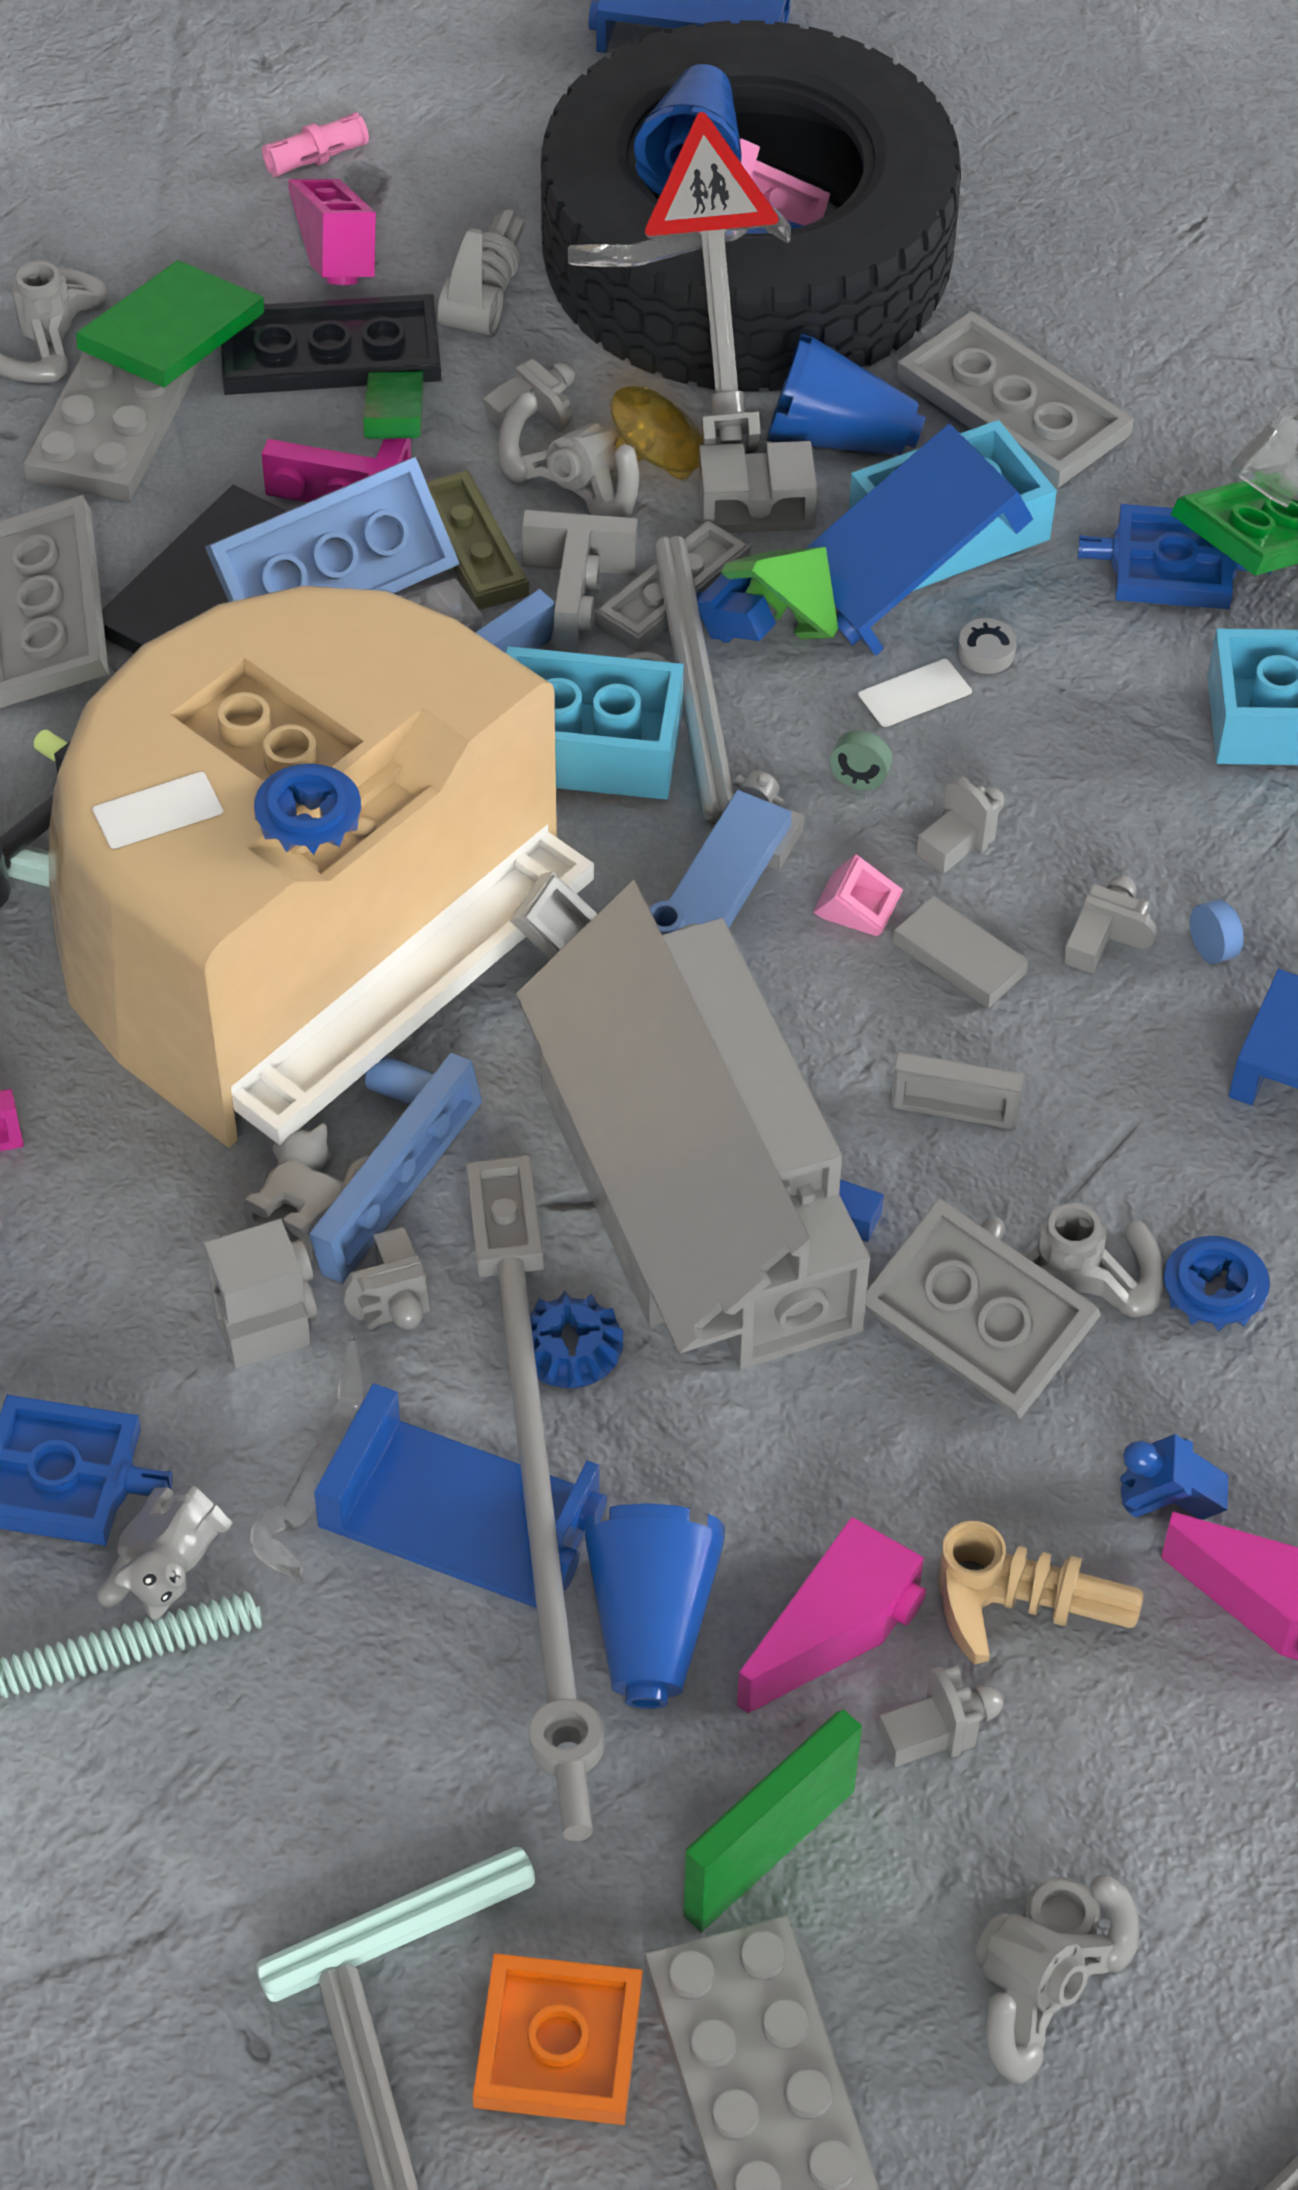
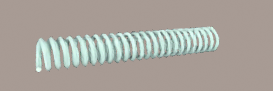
[0,1590,263,1699]

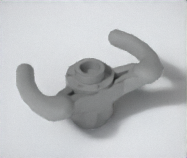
[0,261,107,383]
[498,392,639,518]
[981,1203,1165,1318]
[976,1875,1139,2084]

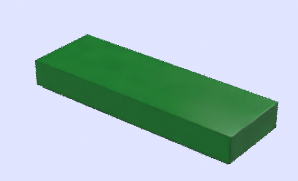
[363,372,424,439]

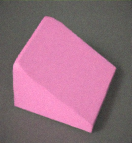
[813,854,903,936]

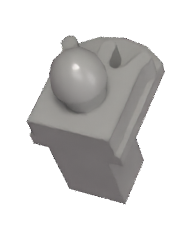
[483,358,575,431]
[916,775,1005,874]
[1064,874,1158,974]
[342,1226,430,1330]
[877,1665,1004,1768]

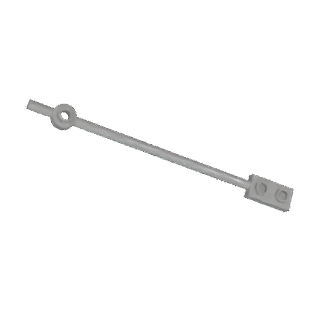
[466,1155,604,1841]

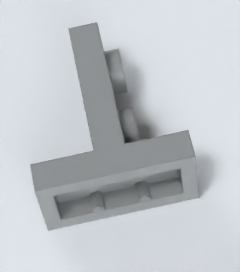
[522,510,638,653]

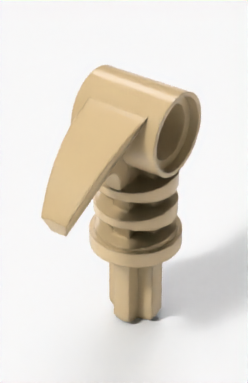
[938,1521,1144,1665]

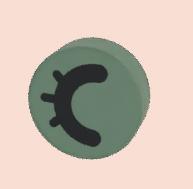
[830,730,892,790]

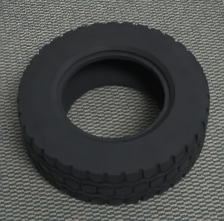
[541,20,961,391]

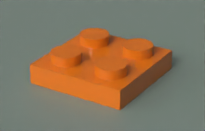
[473,1953,643,2125]

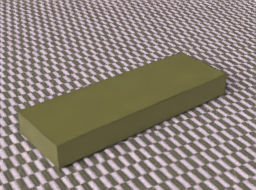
[426,470,529,611]

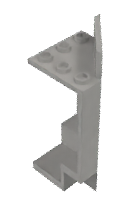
[516,879,870,1370]

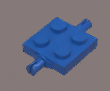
[1077,504,1272,610]
[0,1394,173,1546]

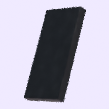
[221,294,442,395]
[102,484,287,653]

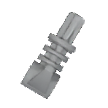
[438,209,525,336]

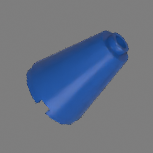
[634,64,742,195]
[766,333,925,456]
[584,1503,725,1709]

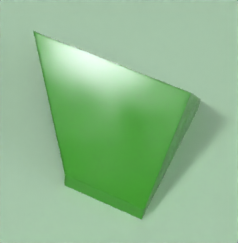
[721,547,838,639]

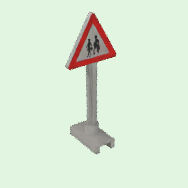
[645,112,779,450]

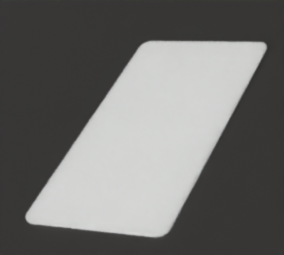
[858,659,972,727]
[92,772,223,849]

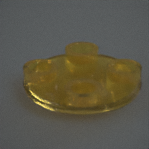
[609,386,703,480]

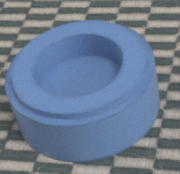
[1190,899,1244,964]

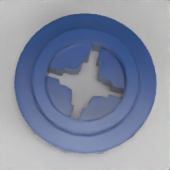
[254,764,362,855]
[1163,1236,1270,1332]
[530,1290,623,1388]

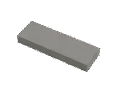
[595,520,751,653]

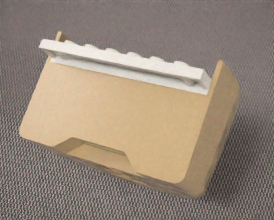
[49,586,594,1148]

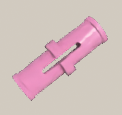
[262,112,369,178]

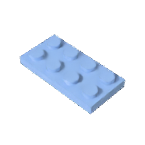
[205,457,460,602]

